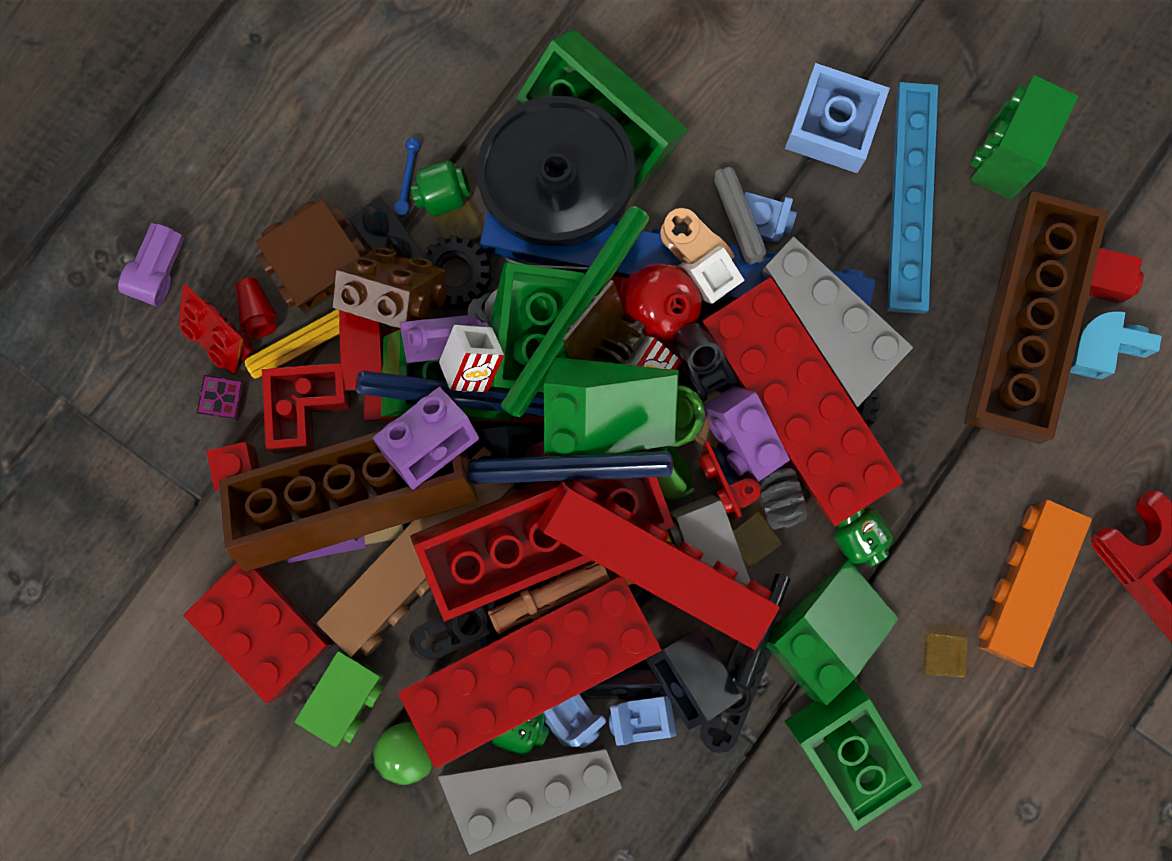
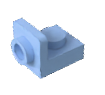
[744,192,797,244]

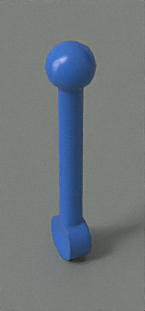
[394,138,420,217]

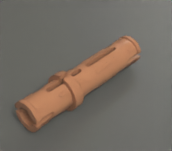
[487,561,610,635]

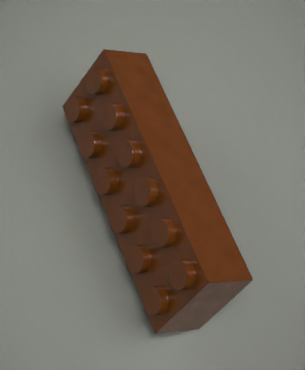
[964,191,1109,444]
[219,430,478,572]

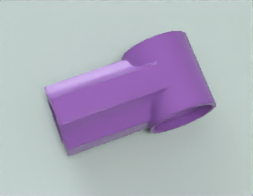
[118,223,185,307]

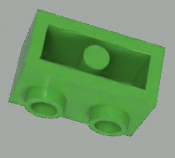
[294,651,385,748]

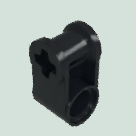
[673,323,737,402]

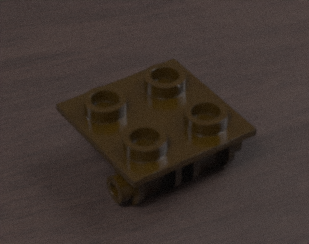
[562,280,646,364]

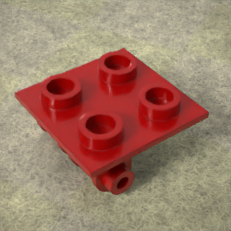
[178,284,255,376]
[698,441,761,521]

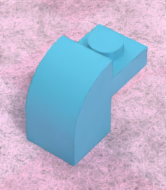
[1070,312,1162,380]

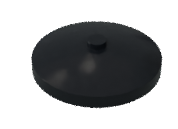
[477,96,635,247]

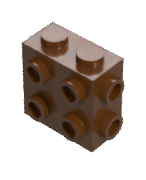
[255,199,367,314]
[333,247,447,328]

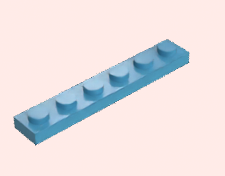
[887,82,938,314]

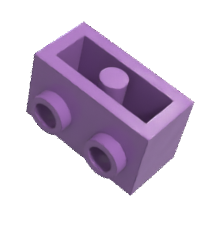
[372,386,479,490]
[704,386,790,482]

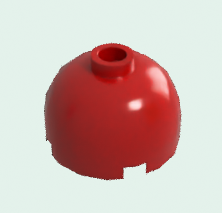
[620,263,702,343]

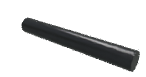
[735,573,791,690]

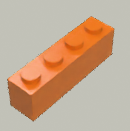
[977,500,1092,668]

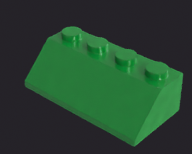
[517,29,689,197]

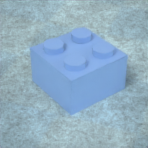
[785,63,890,173]

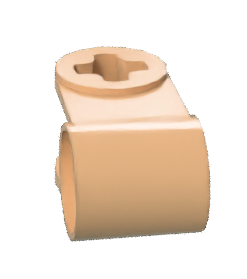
[660,208,734,264]

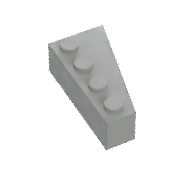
[761,236,913,407]
[438,746,622,855]

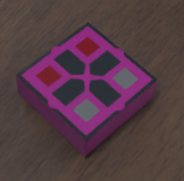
[197,375,245,421]

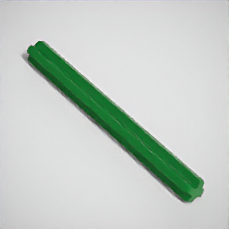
[501,206,649,417]

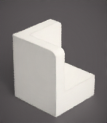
[677,246,744,304]

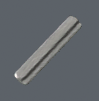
[714,167,766,265]

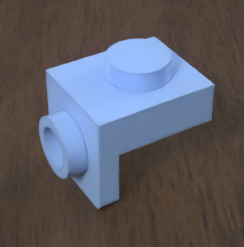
[543,694,607,748]
[609,696,677,746]

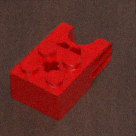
[1091,490,1172,643]

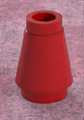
[235,277,278,339]

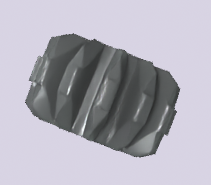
[756,462,808,530]

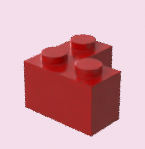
[262,363,351,454]

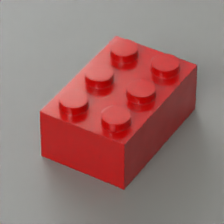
[183,563,333,704]

